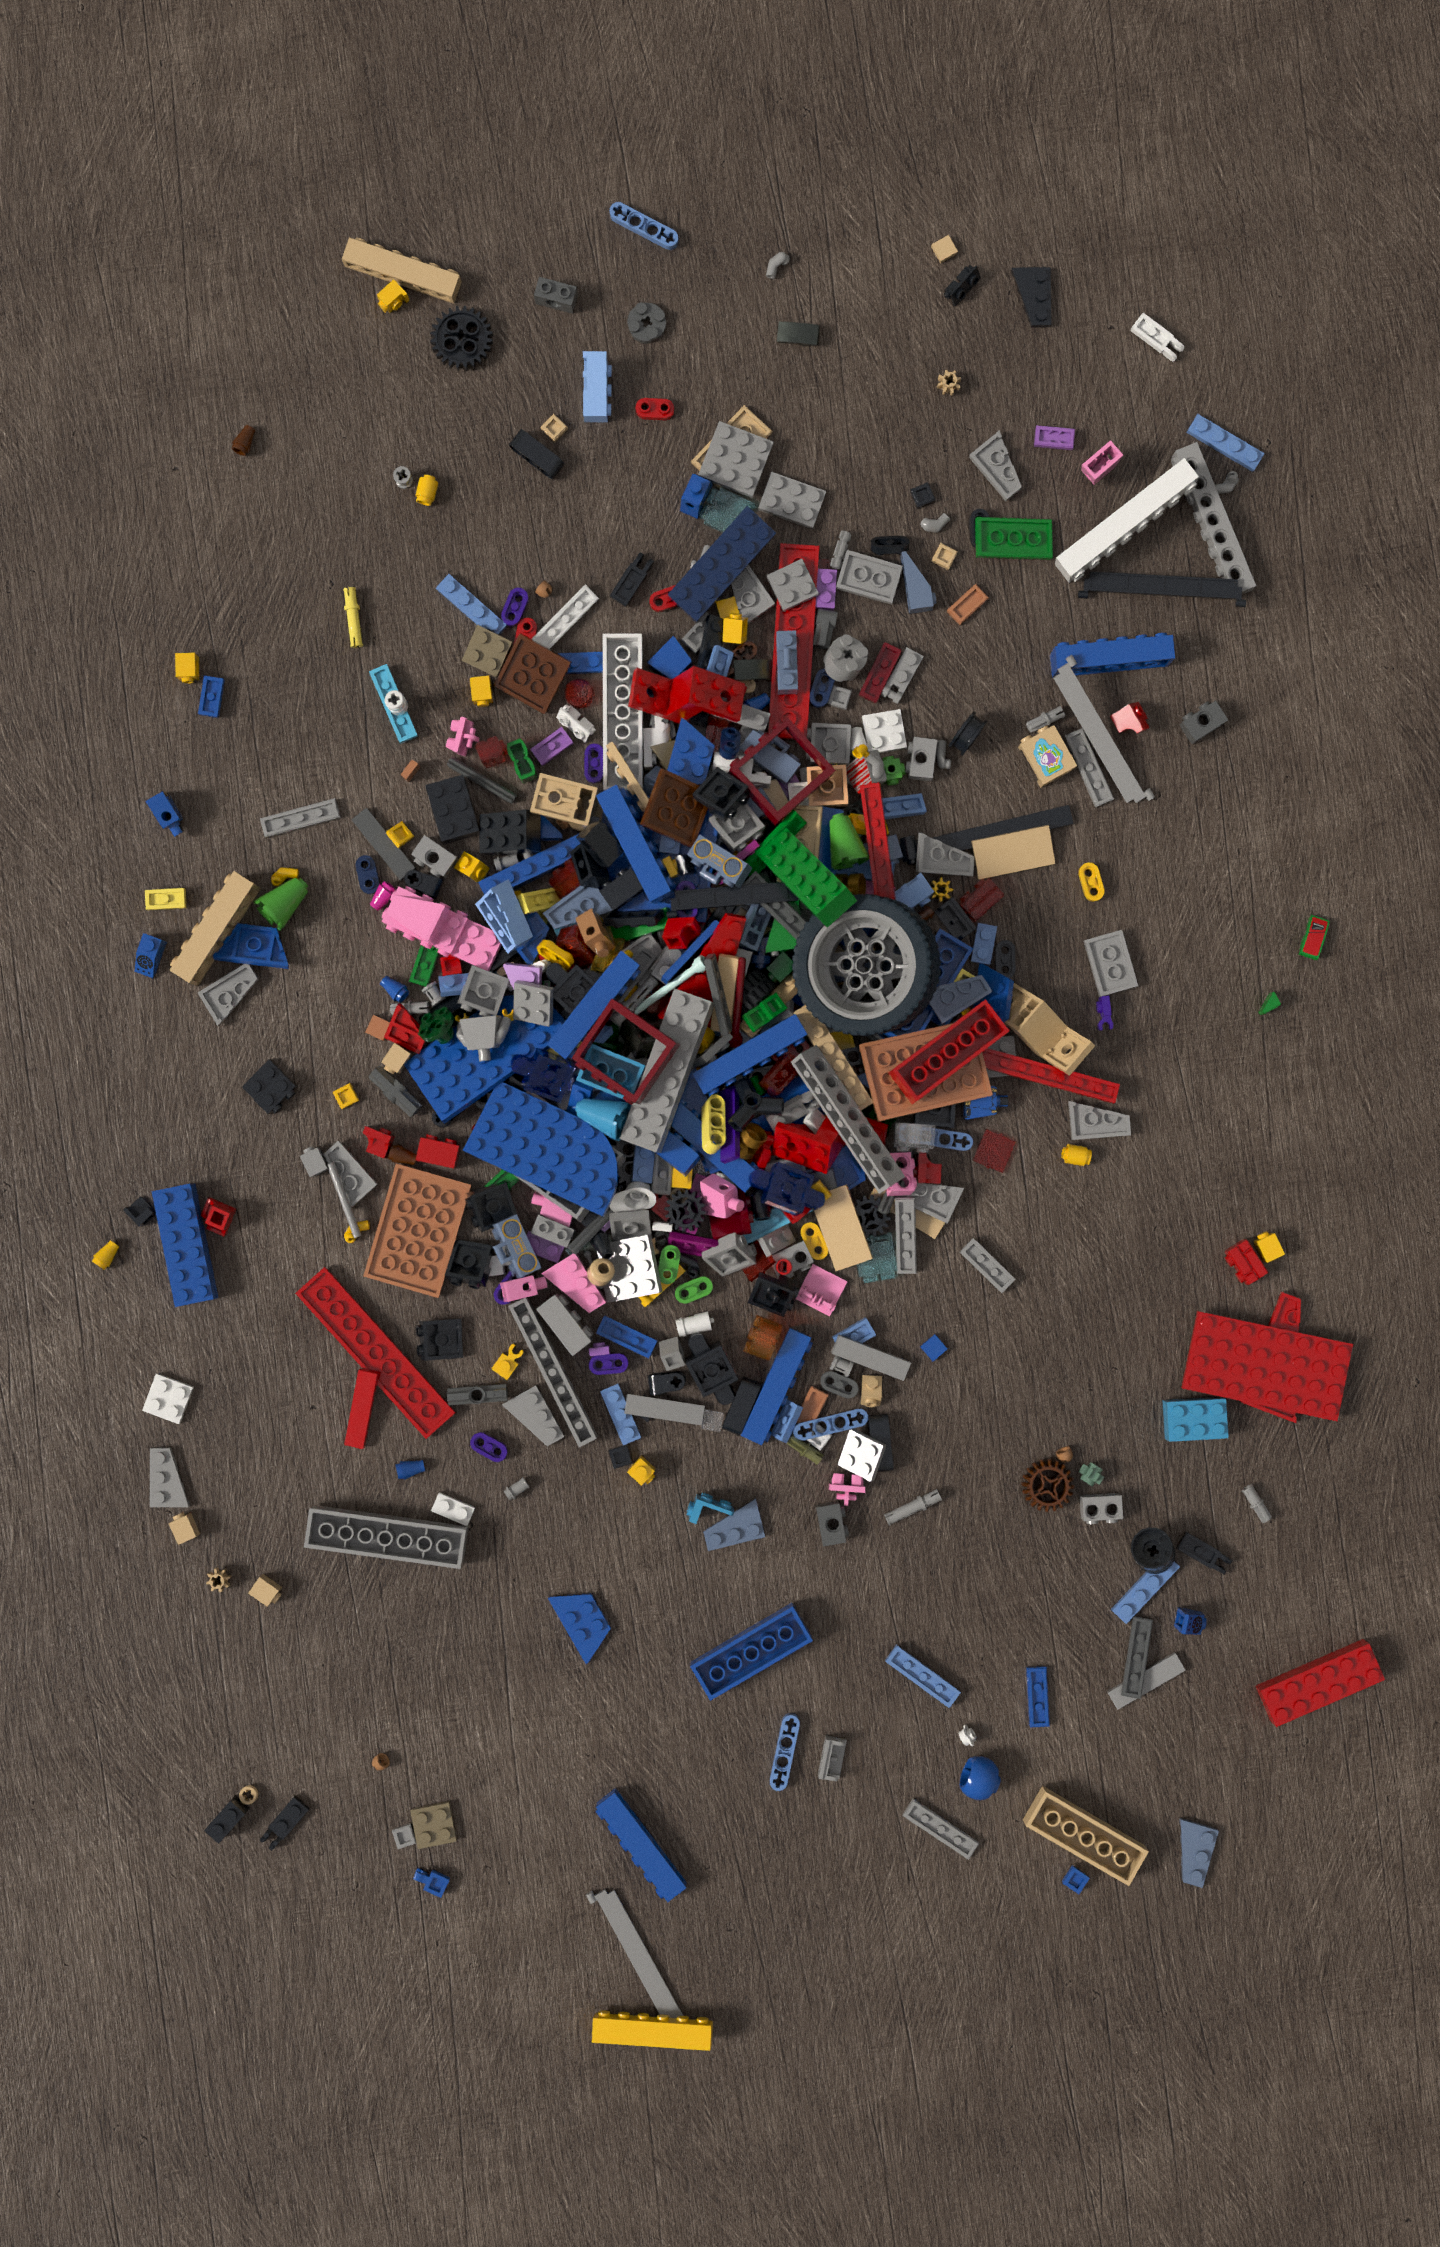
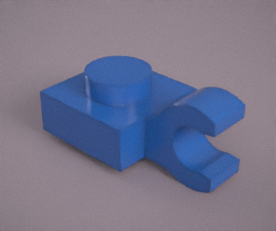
[413,1868,450,1898]

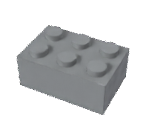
[536,1293,593,1356]

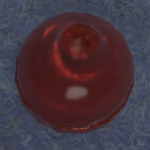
[565,679,594,709]

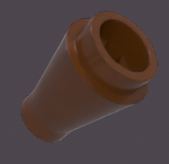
[231,425,255,456]
[387,1144,417,1165]

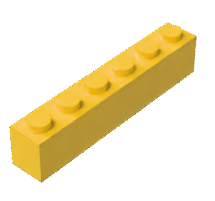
[592,2010,713,2051]

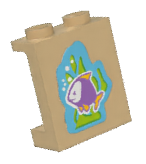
[1018,725,1077,788]

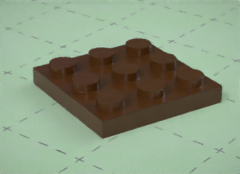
[494,633,572,714]
[640,769,708,848]

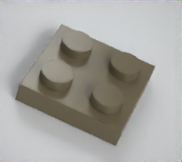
[461,625,513,678]
[410,1801,457,1849]

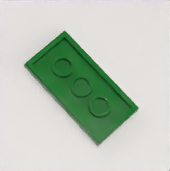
[975,517,1053,560]

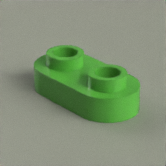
[658,1245,681,1284]
[675,1276,713,1304]

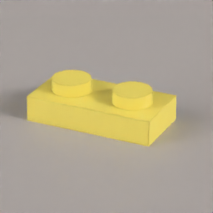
[145,888,186,910]

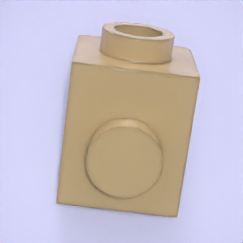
[861,1375,882,1407]

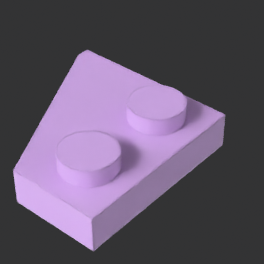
[503,963,542,990]

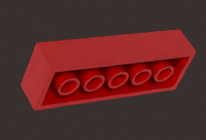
[888,999,1009,1104]
[1255,1639,1385,1727]

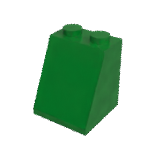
[766,901,801,956]

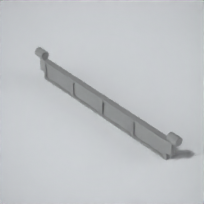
[1053,655,1155,803]
[586,1889,683,2018]

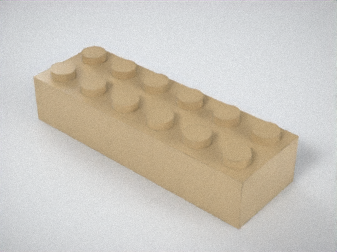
[170,871,261,986]
[1023,1786,1149,1886]

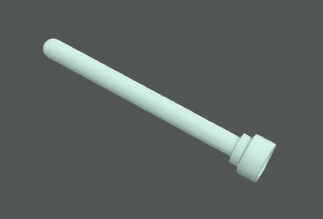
[634,955,706,1015]

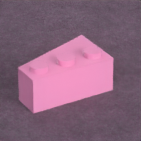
[541,1254,607,1313]

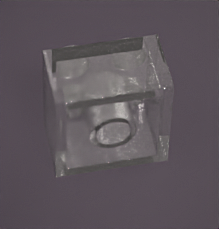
[893,1123,936,1153]

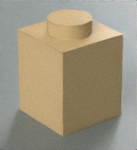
[381,1043,413,1075]
[169,1512,200,1545]
[248,1574,282,1607]

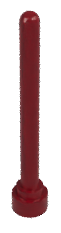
[728,957,746,1048]

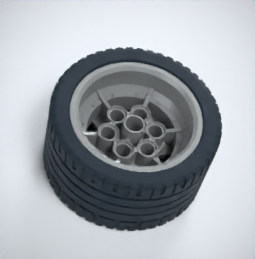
[792,894,941,1036]

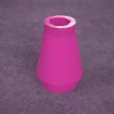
[370,881,397,911]

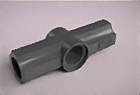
[368,1065,423,1118]
[447,1384,508,1405]

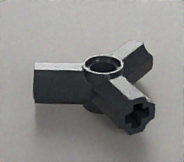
[728,1077,784,1132]

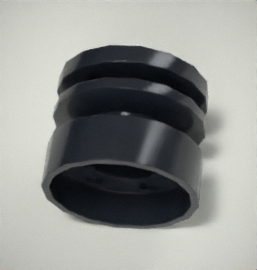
[1131,1527,1175,1574]

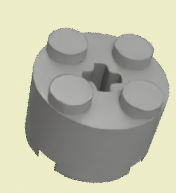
[823,634,868,682]

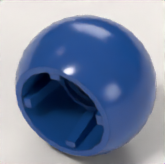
[959,1756,1001,1800]

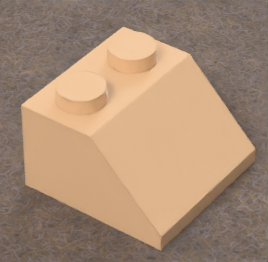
[807,765,848,808]

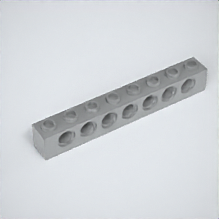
[1171,442,1256,594]
[791,1045,905,1194]
[508,1297,598,1447]

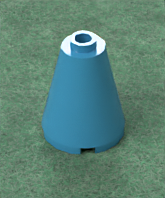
[575,1098,632,1141]

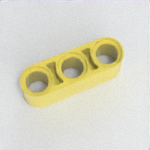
[701,1094,726,1154]

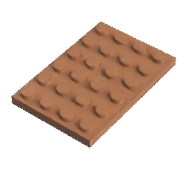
[859,1023,993,1122]
[363,1163,472,1298]

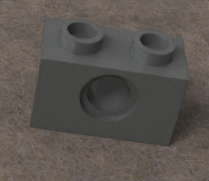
[534,277,578,314]
[1179,700,1228,744]
[816,1501,849,1546]

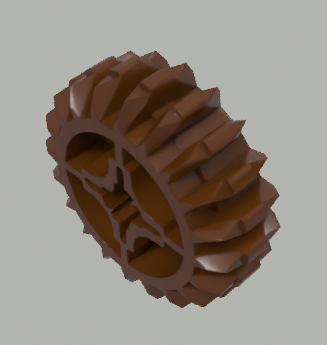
[1021,1458,1075,1512]

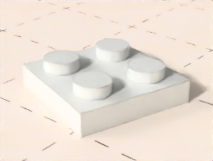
[862,709,907,753]
[142,1373,194,1424]

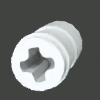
[385,690,408,716]
[676,1311,714,1337]

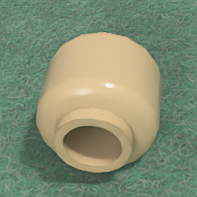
[587,1258,615,1286]

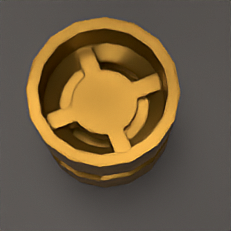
[835,873,866,895]
[740,1122,767,1160]

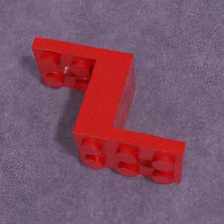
[628,666,745,724]
[772,1116,888,1174]

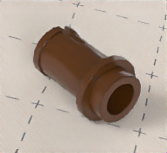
[918,905,935,921]

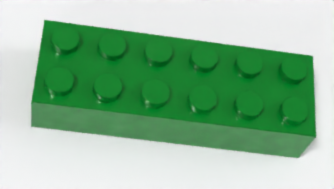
[757,828,857,928]

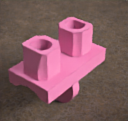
[446,717,480,756]
[829,1473,865,1506]

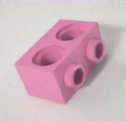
[887,1152,917,1196]

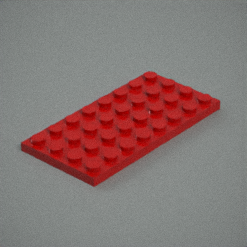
[1181,1311,1353,1421]

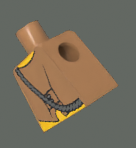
[575,908,615,958]

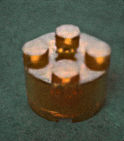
[743,1315,783,1360]

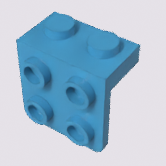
[687,1492,734,1524]

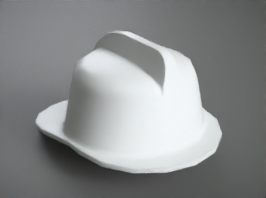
[610,1181,656,1213]

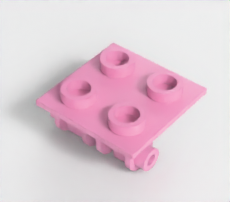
[796,1264,847,1316]

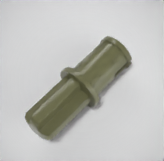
[787,1434,824,1465]

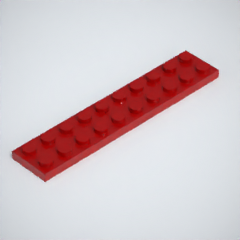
[768,543,819,740]
[295,1267,456,1439]

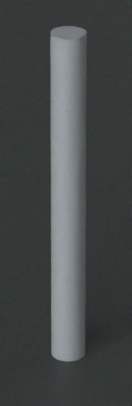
[327,1162,362,1238]

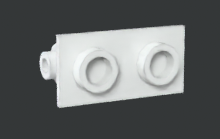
[556,704,596,743]

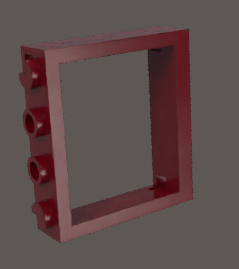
[728,718,836,826]
[572,999,680,1105]

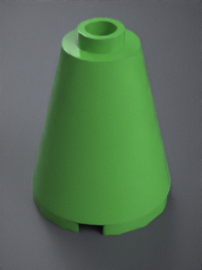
[829,813,870,870]
[253,878,308,931]

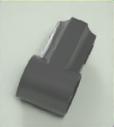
[813,608,838,650]

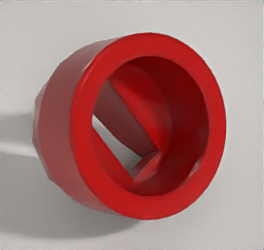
[776,1259,792,1275]

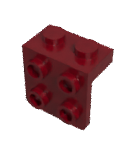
[709,1189,754,1240]

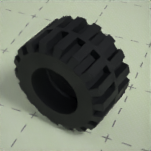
[741,968,775,1020]

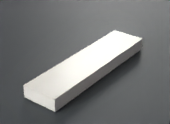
[532,584,599,649]

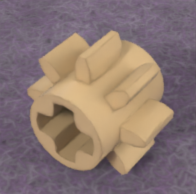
[937,370,961,396]
[206,1567,232,1593]

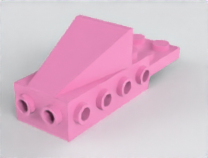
[382,886,502,971]

